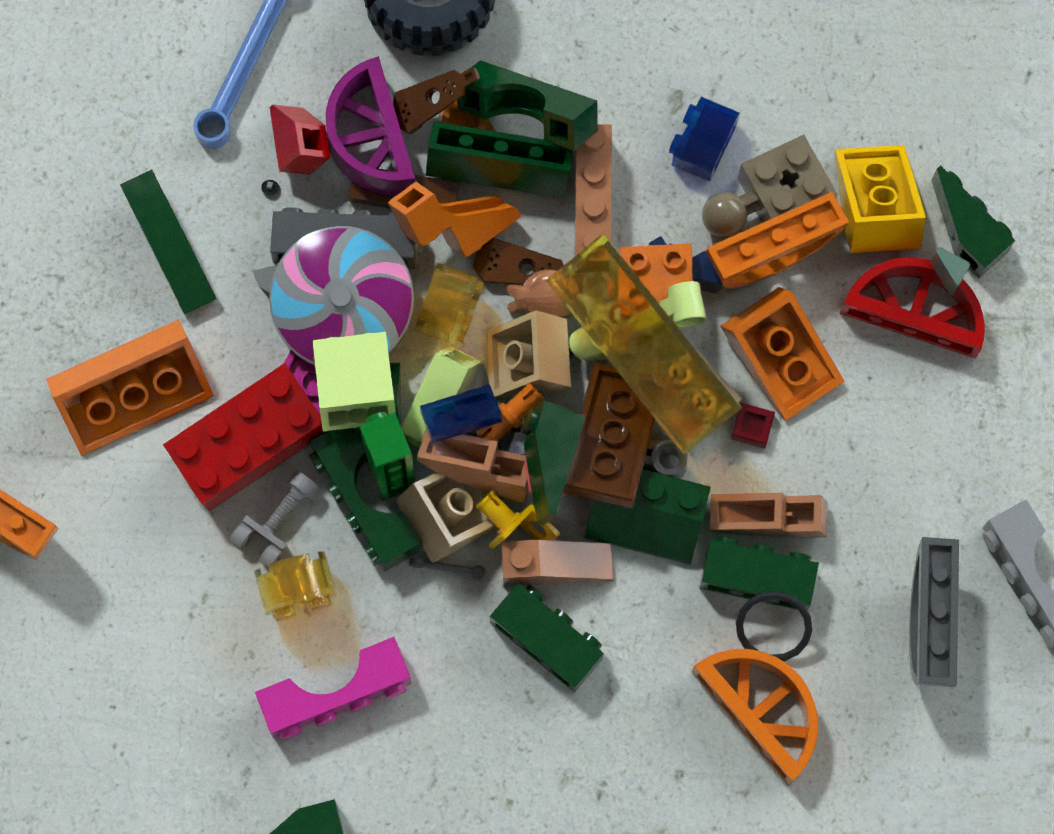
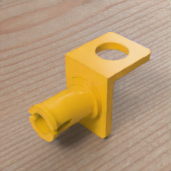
[476,490,560,549]

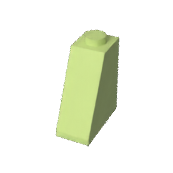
[401,346,482,447]

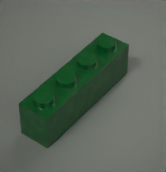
[425,121,573,198]

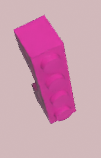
[255,637,412,741]

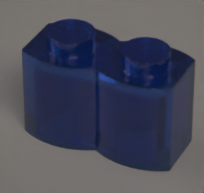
[669,97,740,181]

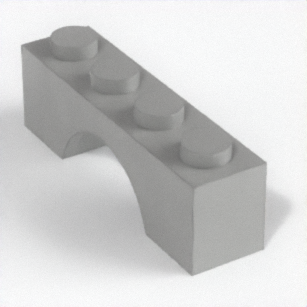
[983,499,1054,648]

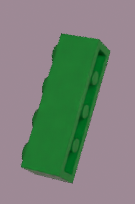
[359,412,415,501]

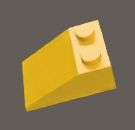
[835,145,926,253]

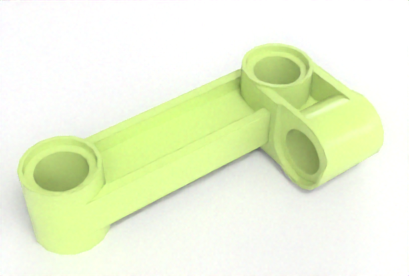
[569,281,706,362]

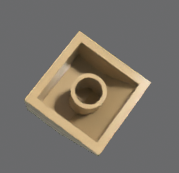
[486,310,571,400]
[395,472,497,563]

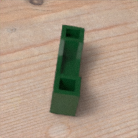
[457,60,598,151]
[308,428,423,572]

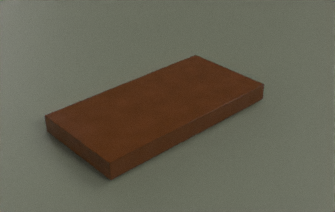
[563,363,665,509]

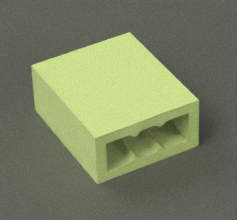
[313,332,396,431]

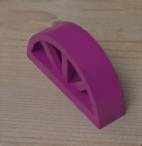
[325,56,415,196]

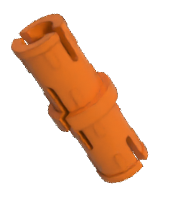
[475,382,545,441]

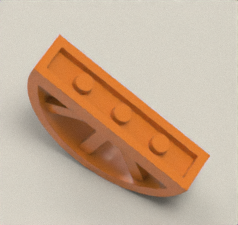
[706,192,849,288]
[0,489,58,560]
[692,649,818,785]

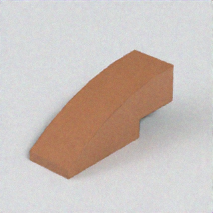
[417,427,529,503]
[710,493,828,538]

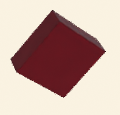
[731,402,775,449]

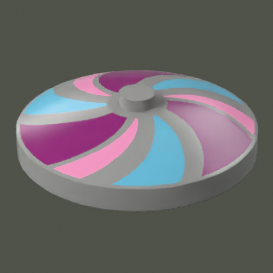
[269,226,414,365]

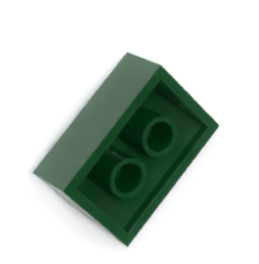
[584,469,711,565]

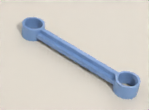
[193,0,287,149]

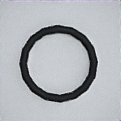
[735,591,813,661]

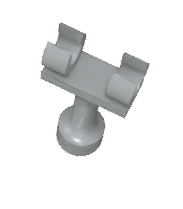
[230,470,319,570]

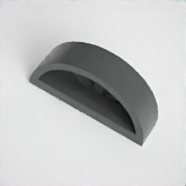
[909,537,959,687]

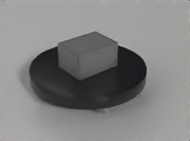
[261,180,279,195]

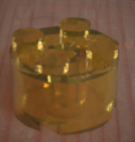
[414,262,484,344]
[254,551,337,621]

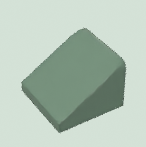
[930,247,970,296]

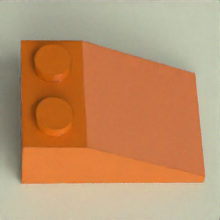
[720,287,845,421]

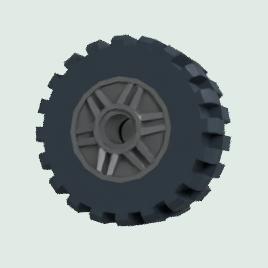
[364,0,495,56]

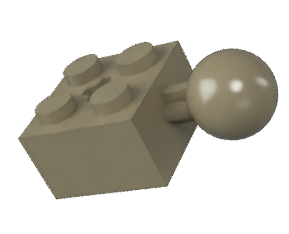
[702,134,838,238]

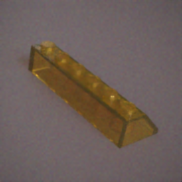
[546,234,742,455]

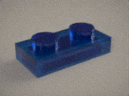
[420,384,502,443]

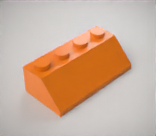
[46,319,214,456]

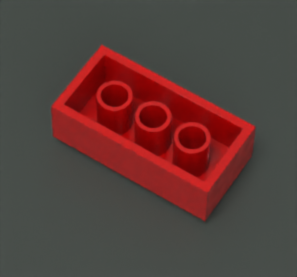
[163,363,327,511]

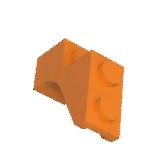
[388,182,521,258]

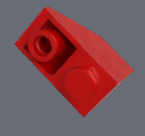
[269,105,331,175]

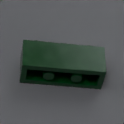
[699,537,819,611]
[489,583,604,693]

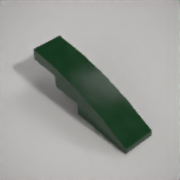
[120,169,217,315]

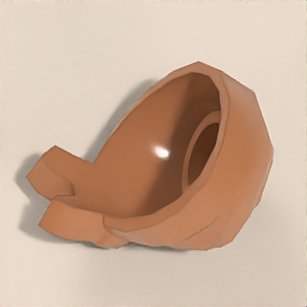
[506,269,577,318]

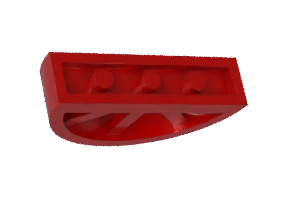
[839,257,985,359]

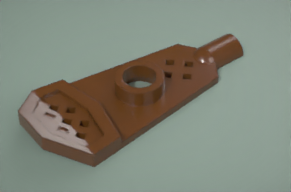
[393,67,480,135]
[473,238,581,285]

